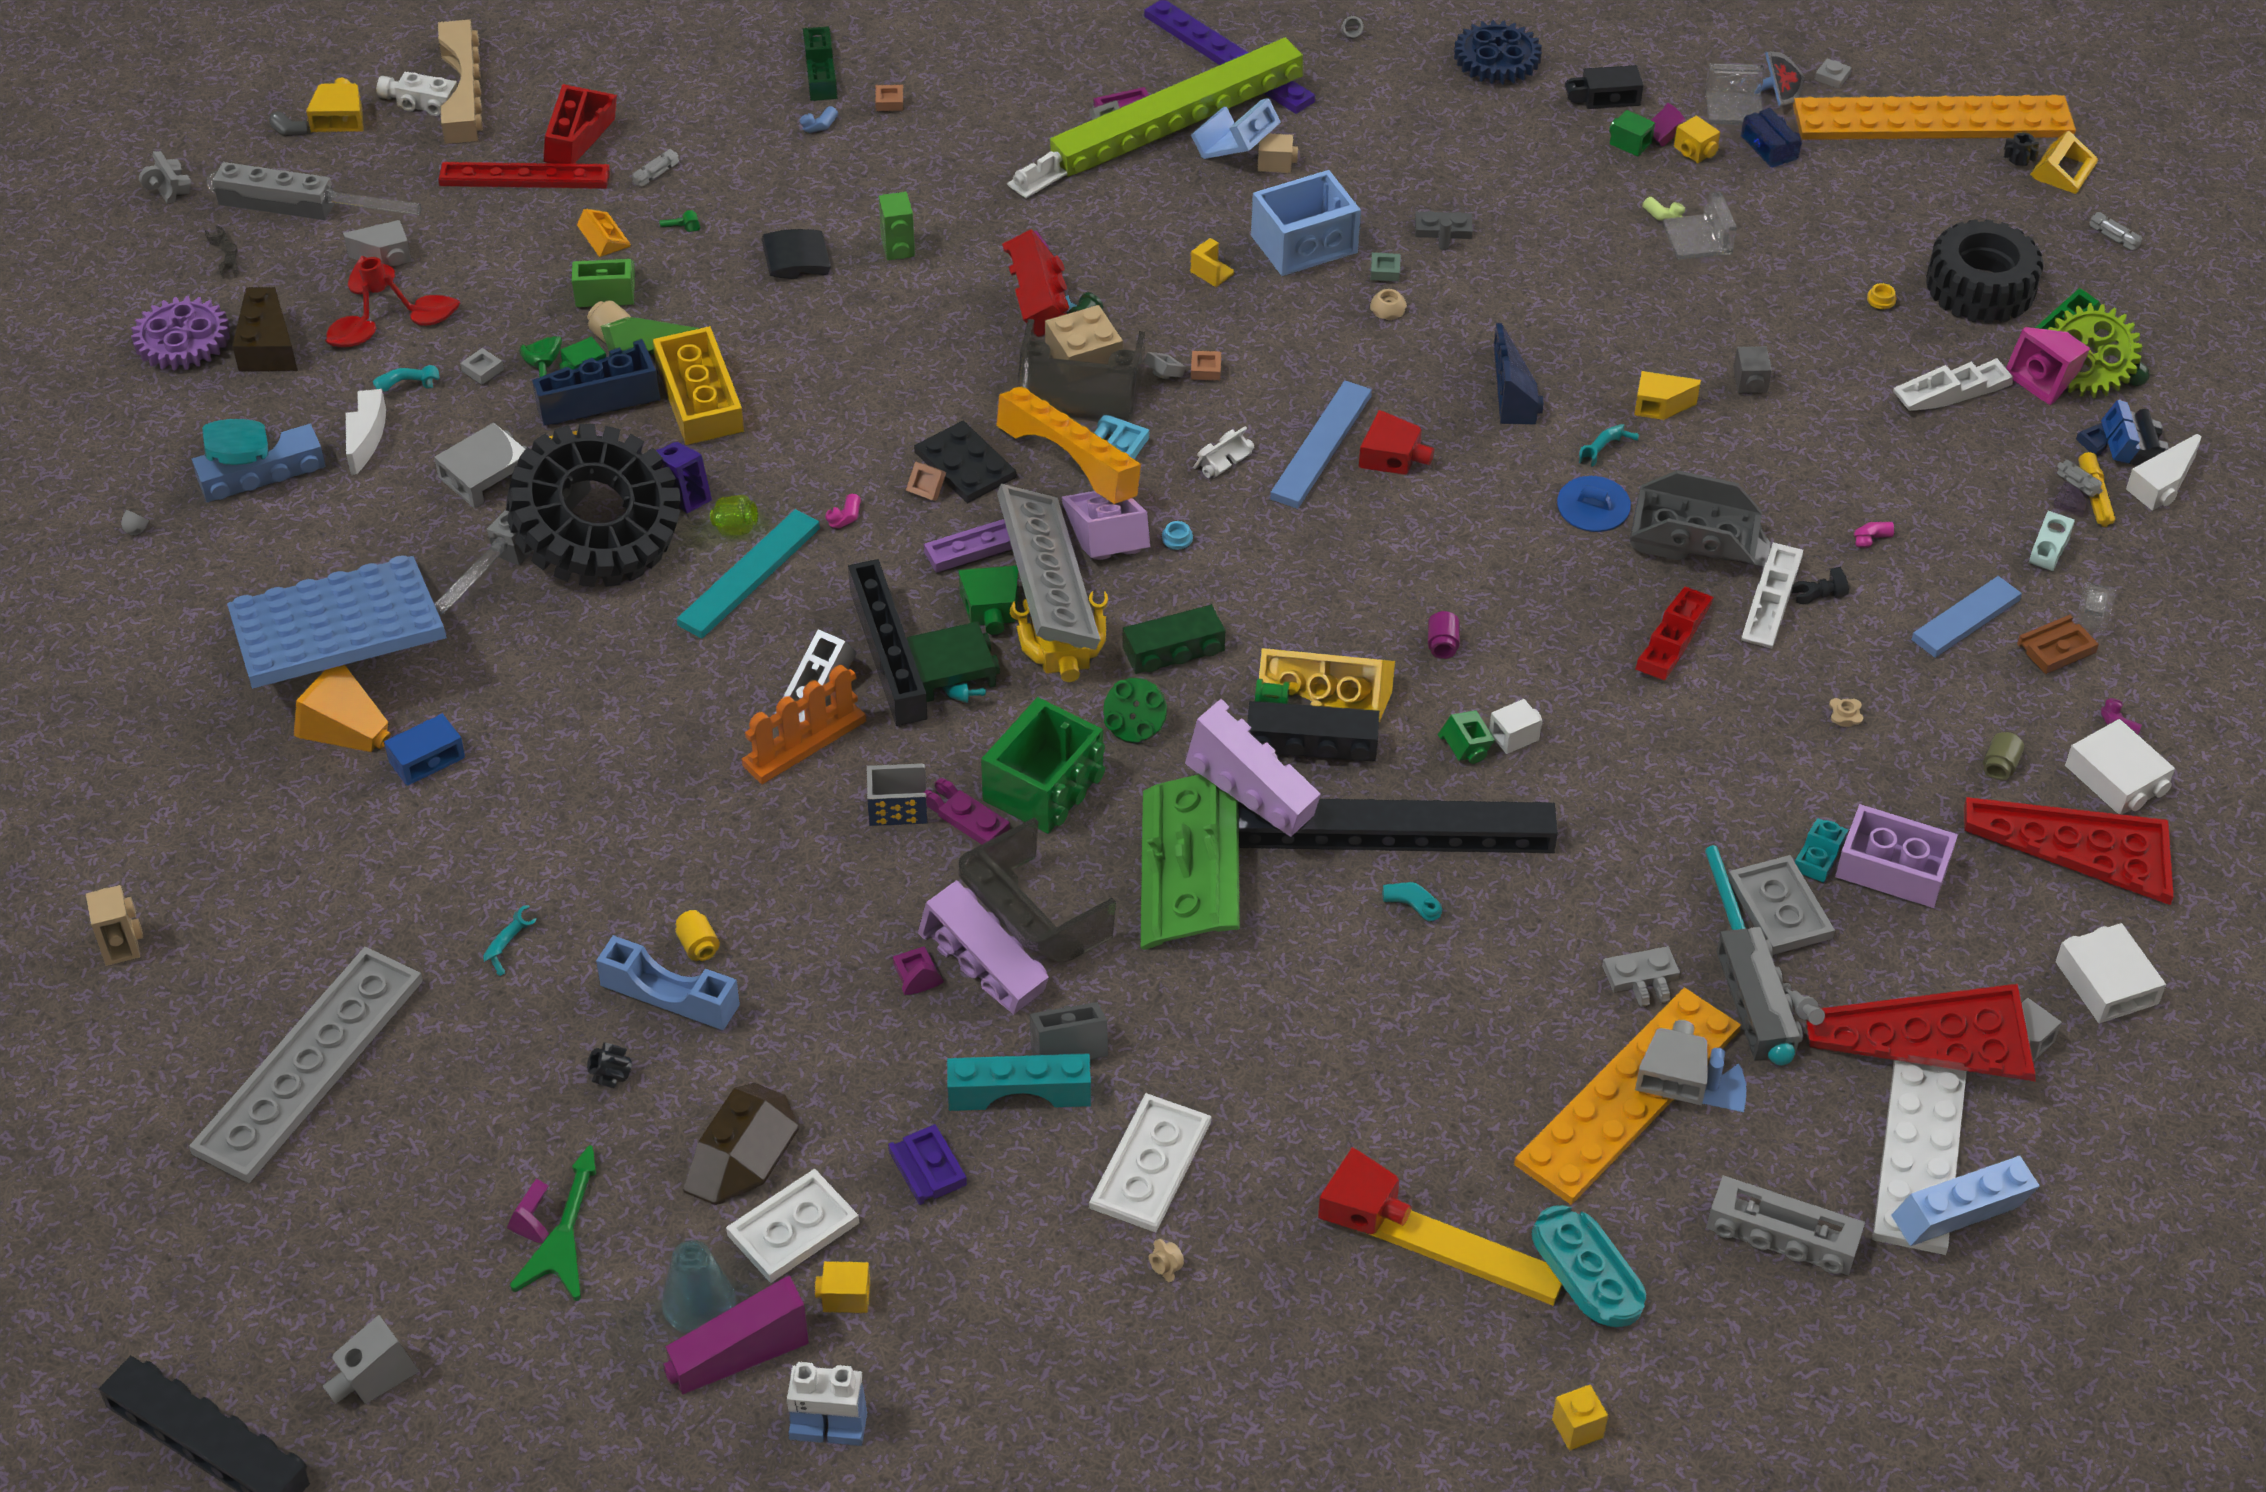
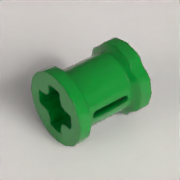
[1255,679,1290,704]

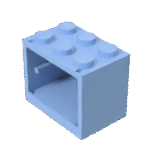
[1251,170,1361,276]

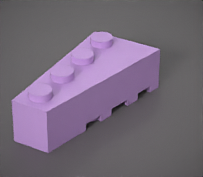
[1185,699,1321,837]
[918,880,1049,1015]

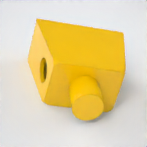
[306,78,364,132]

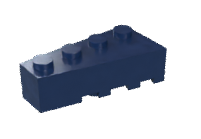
[532,339,660,426]

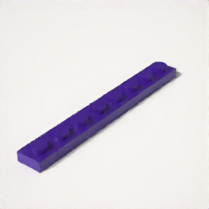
[1144,0,1315,114]

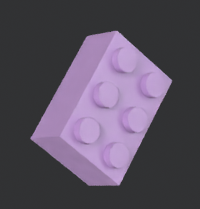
[1835,804,1958,908]

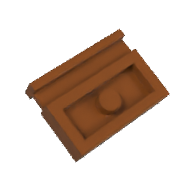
[2017,615,2099,674]

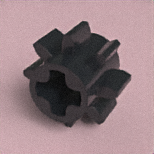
[2004,132,2039,166]
[587,1042,632,1088]

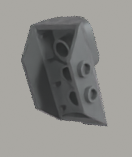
[1630,470,1771,567]

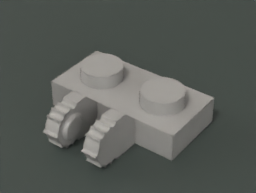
[1602,946,1680,1007]

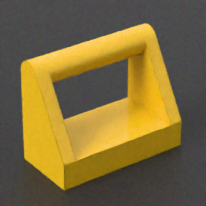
[2030,130,2098,194]

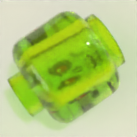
[710,494,758,536]

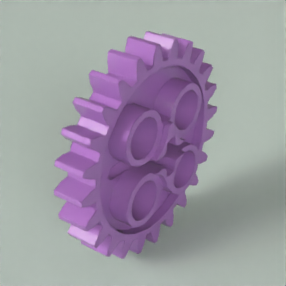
[131,296,230,371]

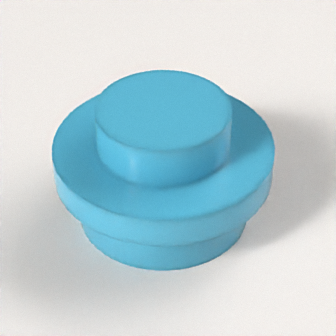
[1162,521,1193,549]

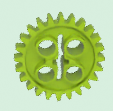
[2048,303,2142,398]

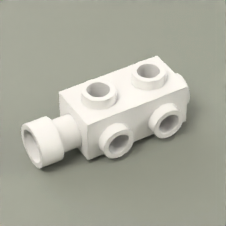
[376,72,457,116]

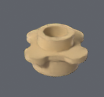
[1829,698,1863,727]
[1149,1239,1184,1282]

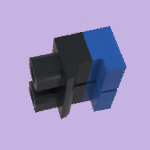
[2101,400,2169,466]

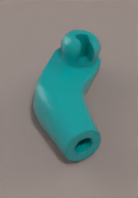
[1382,882,1442,921]

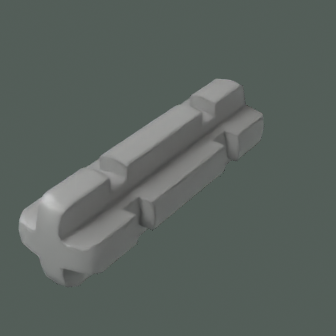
[632,149,679,187]
[2089,212,2142,251]
[2057,460,2102,497]

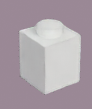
[1489,699,1542,754]

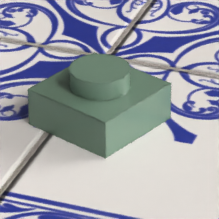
[1370,252,1401,282]

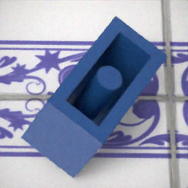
[384,713,465,786]

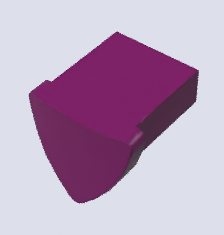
[1651,103,1687,147]
[893,946,944,995]
[507,1178,549,1243]

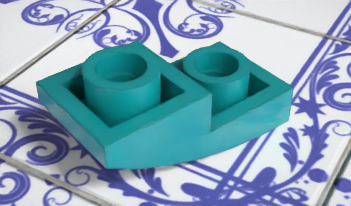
[1795,818,1849,883]

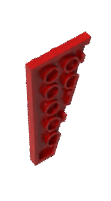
[1964,797,2174,905]
[1806,984,2036,1082]

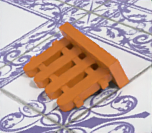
[742,665,866,784]

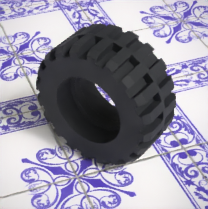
[1926,219,2044,323]

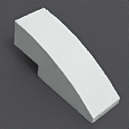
[346,389,386,475]

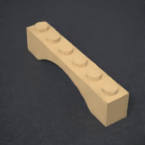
[438,20,483,144]

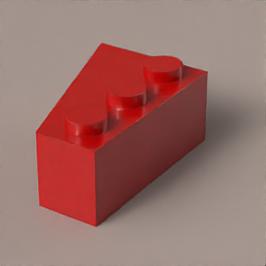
[543,84,617,164]
[1002,229,1069,337]

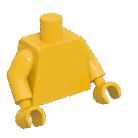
[1010,591,1108,682]

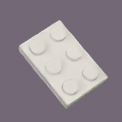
[726,1168,859,1283]

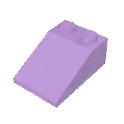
[1062,491,1150,560]

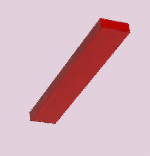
[438,162,610,189]

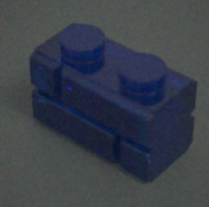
[1741,108,1802,168]

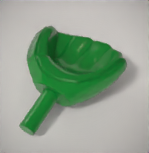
[519,336,562,377]

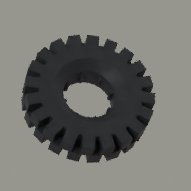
[506,424,680,587]

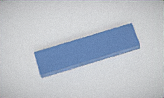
[1912,576,2022,658]

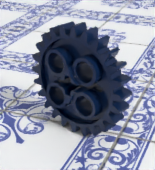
[1454,20,1542,84]

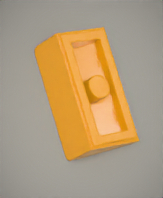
[577,209,631,257]

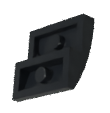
[761,229,831,280]

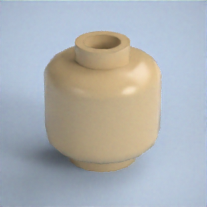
[587,301,631,343]

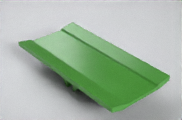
[1141,774,1240,950]

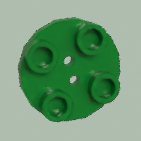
[1103,678,1167,742]

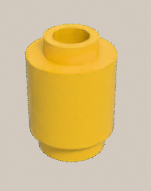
[675,910,720,961]

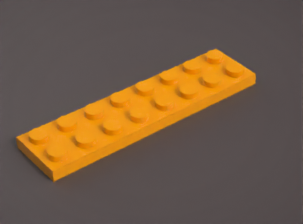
[1514,987,1741,1205]

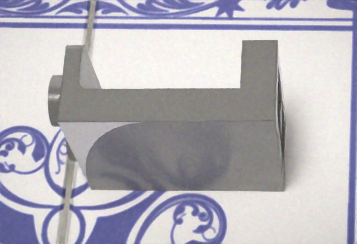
[434,422,526,509]

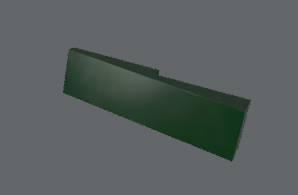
[803,26,838,101]

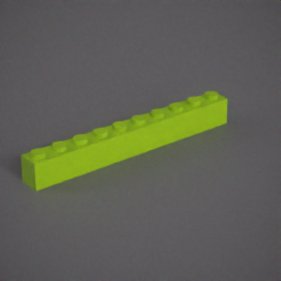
[1050,37,1303,177]

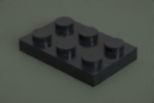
[914,420,1017,503]

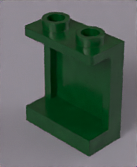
[906,621,1000,702]

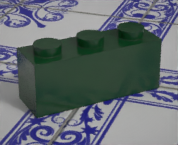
[1122,604,1226,674]

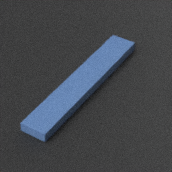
[1270,381,1372,509]

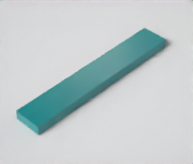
[677,509,820,639]

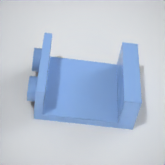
[1191,98,1281,159]

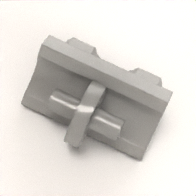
[139,151,191,204]

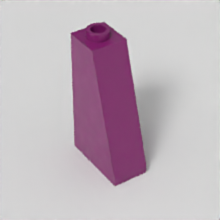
[663,1276,809,1395]

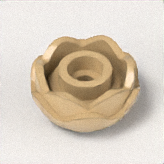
[1370,289,1407,320]

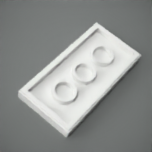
[1089,1093,1211,1232]

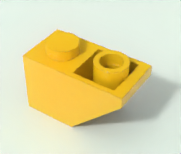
[1634,371,1701,420]

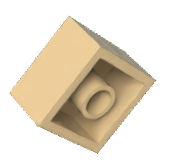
[1045,305,1123,382]

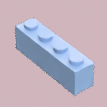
[1891,1156,2040,1246]

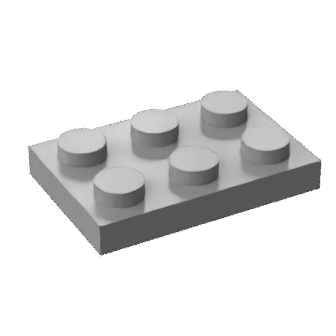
[1728,855,1835,955]

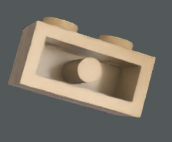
[86,885,143,966]

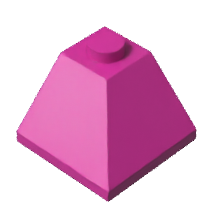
[2006,327,2090,405]

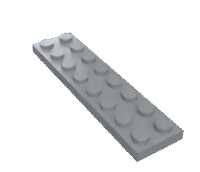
[997,484,1101,650]
[189,947,423,1183]

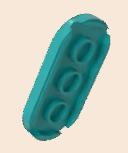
[202,419,268,465]
[1532,1205,1646,1327]

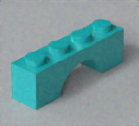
[947,1054,1091,1111]

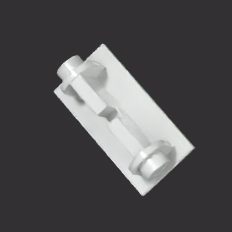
[1007,151,1068,198]
[1193,426,1254,478]

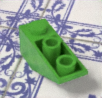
[600,317,699,354]

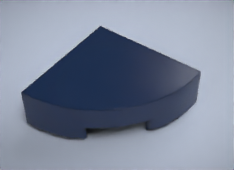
[2076,423,2107,456]

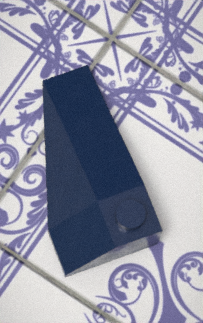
[1493,323,1543,424]

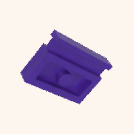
[888,1124,967,1206]

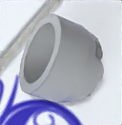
[1341,16,1363,39]
[121,510,149,535]

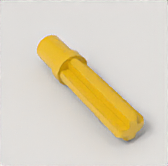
[2078,452,2115,527]

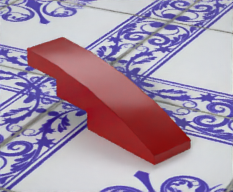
[1635,586,1714,681]

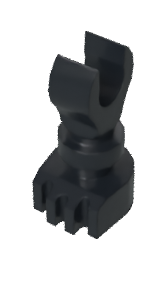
[1792,566,1849,604]

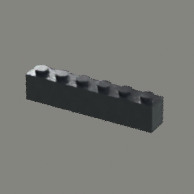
[848,559,927,726]
[99,1355,310,1492]

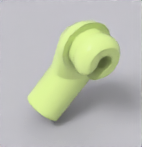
[1643,197,1685,222]

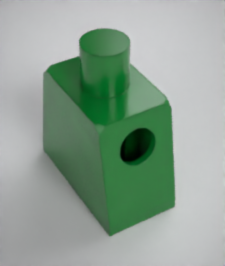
[959,565,1019,635]

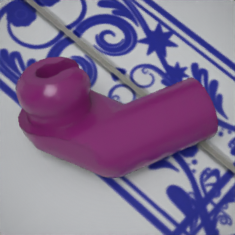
[2101,698,2142,735]

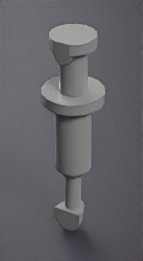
[1782,983,1825,1025]

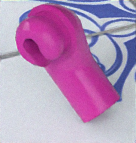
[825,494,861,529]
[1854,522,1894,548]

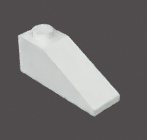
[2126,434,2202,510]

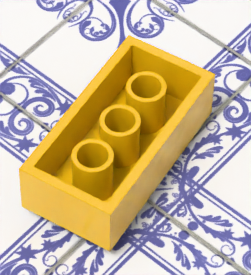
[653,326,744,445]

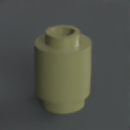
[1983,732,2025,781]

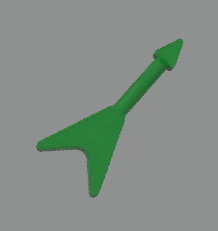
[510,1145,596,1301]

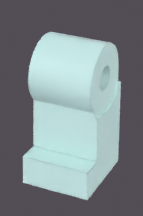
[2029,511,2075,571]

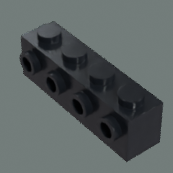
[1247,701,1380,761]

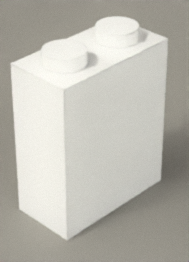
[2065,719,2175,815]
[2056,923,2166,1024]

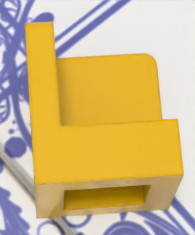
[1191,238,1234,287]

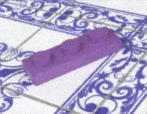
[924,519,1012,573]

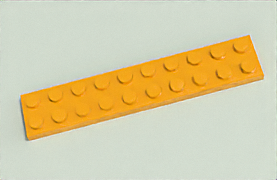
[1793,95,2076,140]

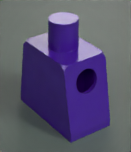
[656,442,712,514]

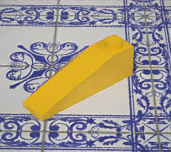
[1259,648,1395,722]

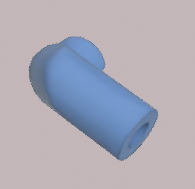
[800,106,838,133]

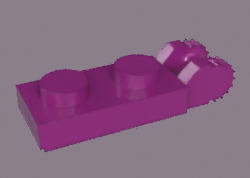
[923,777,1010,849]

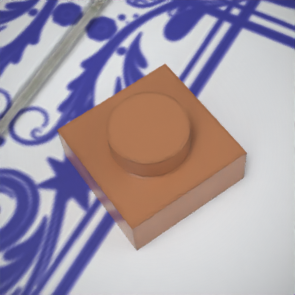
[875,85,904,111]
[1191,351,1221,380]
[906,462,946,501]

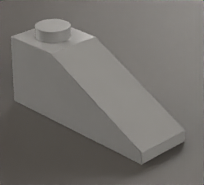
[775,629,857,722]

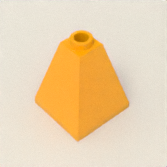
[294,665,391,752]

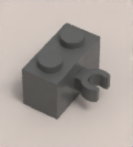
[1030,1002,1108,1061]

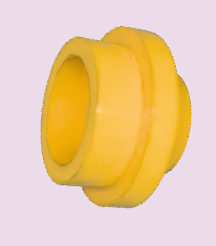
[1867,283,1897,309]

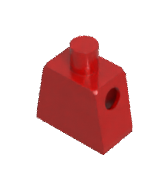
[1359,410,1435,475]
[1318,1147,1412,1234]

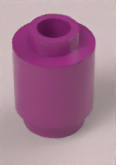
[1428,611,1460,659]

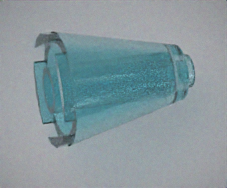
[661,1240,736,1334]

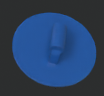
[1557,476,1631,532]

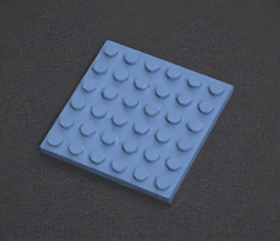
[227,556,447,689]

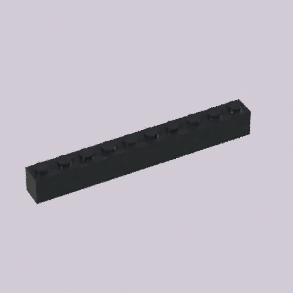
[1238,798,1558,853]

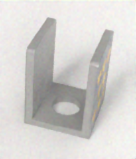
[867,763,928,826]

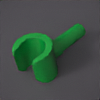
[660,210,701,232]

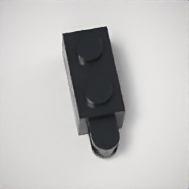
[1564,65,1644,109]

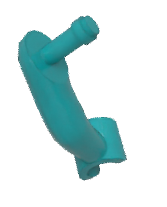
[373,365,440,392]
[1579,424,1639,467]
[942,684,986,703]
[483,905,536,976]

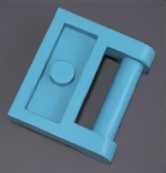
[1094,415,1149,459]

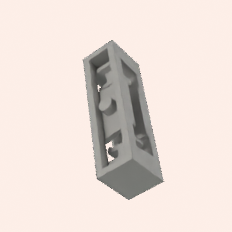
[1706,1175,1865,1276]

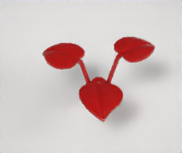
[325,256,460,347]

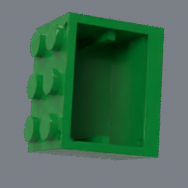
[981,697,1105,834]

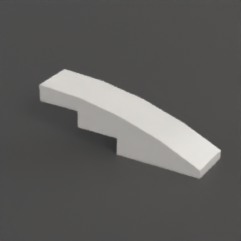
[1893,358,2013,411]
[1741,542,1803,649]

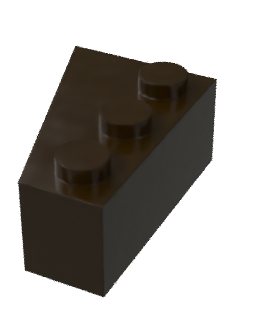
[232,287,298,372]

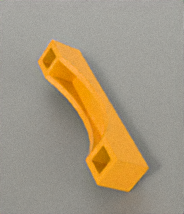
[996,387,1141,504]

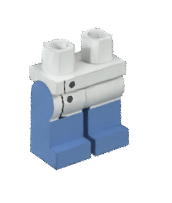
[787,1362,867,1446]

